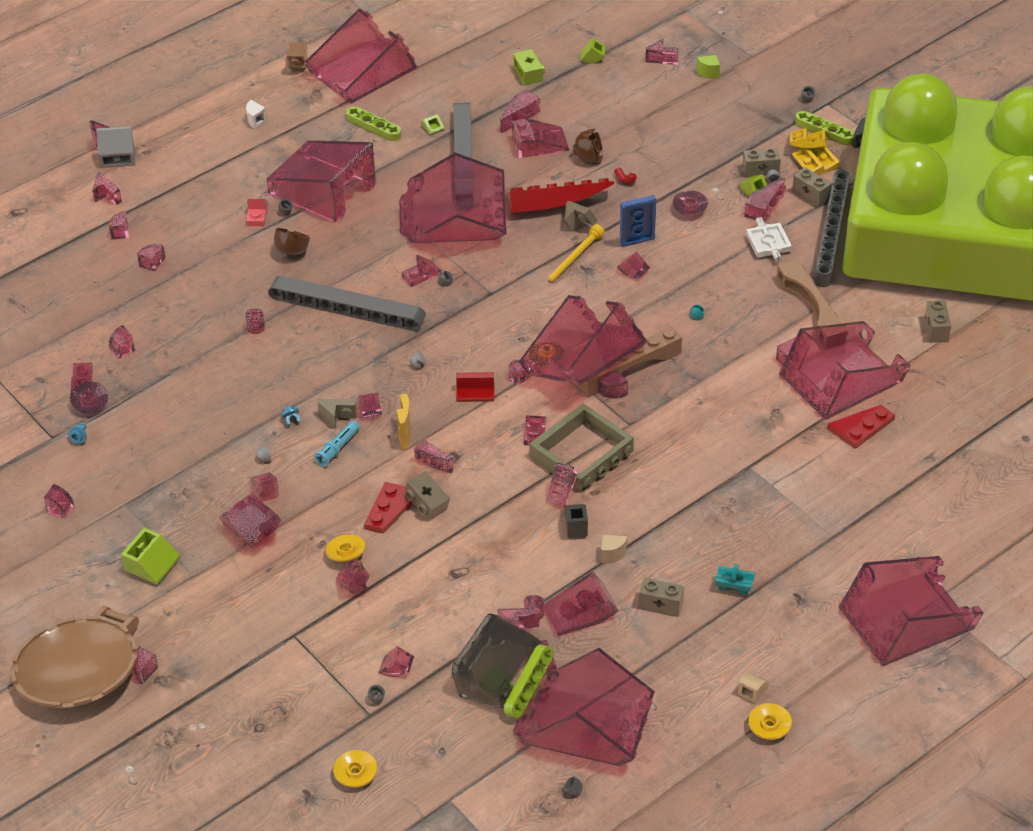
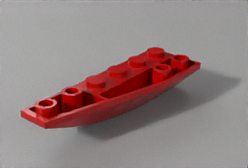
[506,178,614,213]

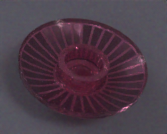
[673,190,708,215]
[70,381,108,414]

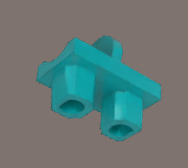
[715,564,755,595]

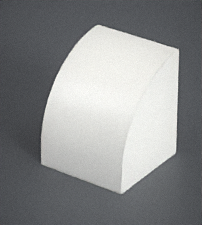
[246,100,267,129]

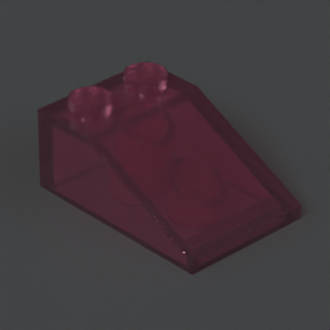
[512,118,569,158]
[542,571,619,636]

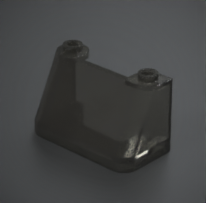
[452,613,542,708]

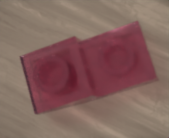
[71,362,93,396]

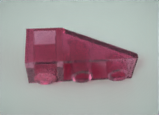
[500,89,540,133]
[744,177,786,222]

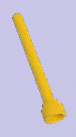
[548,224,605,282]

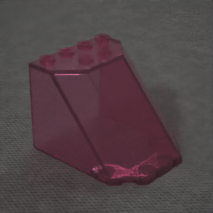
[399,152,507,243]
[513,648,655,766]

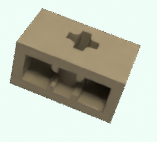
[742,148,781,178]
[792,167,832,207]
[925,300,951,343]
[404,471,450,520]
[639,577,684,617]

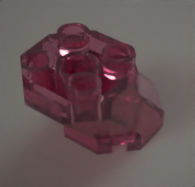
[219,493,281,547]

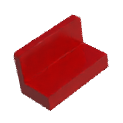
[456,372,494,402]

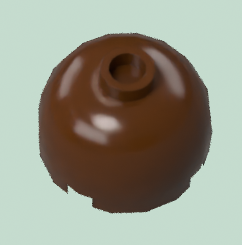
[573,128,603,164]
[274,228,310,258]

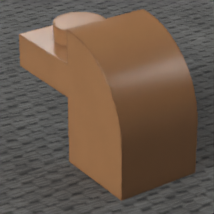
[287,43,307,69]

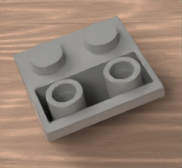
[96,126,136,168]

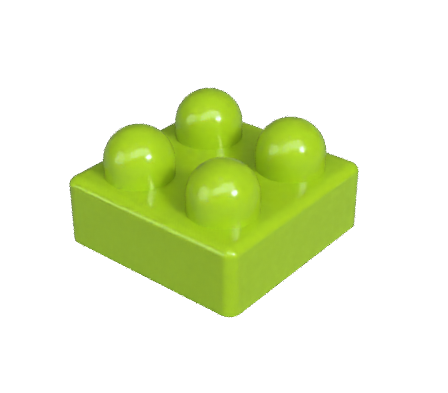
[843,73,1033,301]

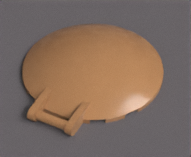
[11,606,139,708]

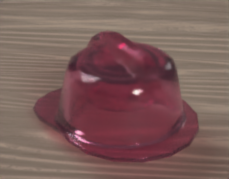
[336,558,370,593]

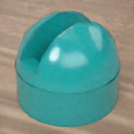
[690,304,704,321]

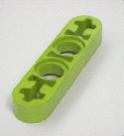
[346,106,401,141]
[795,111,854,145]
[504,645,553,718]

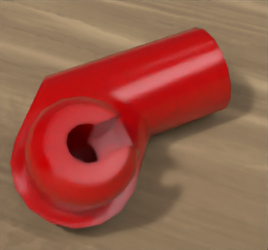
[614,167,637,185]

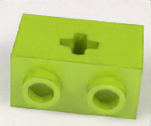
[513,49,545,86]

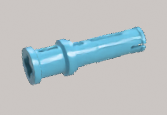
[314,421,360,467]

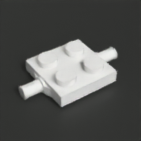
[746,217,792,262]

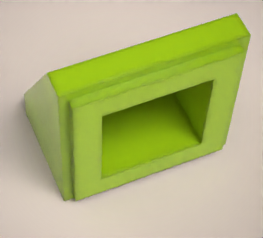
[421,114,445,135]

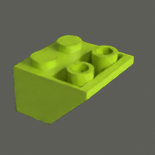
[121,527,180,585]

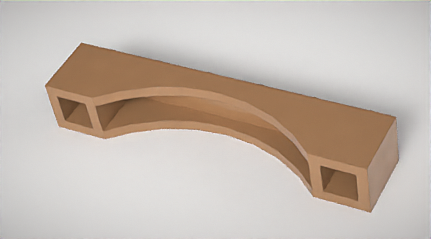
[776,259,847,349]
[578,327,682,397]

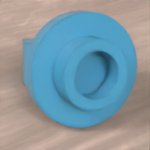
[281,406,300,426]
[68,424,87,444]

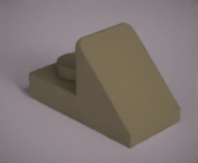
[565,201,598,231]
[317,399,357,428]

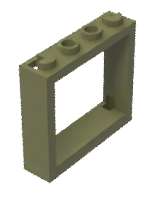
[529,403,634,493]

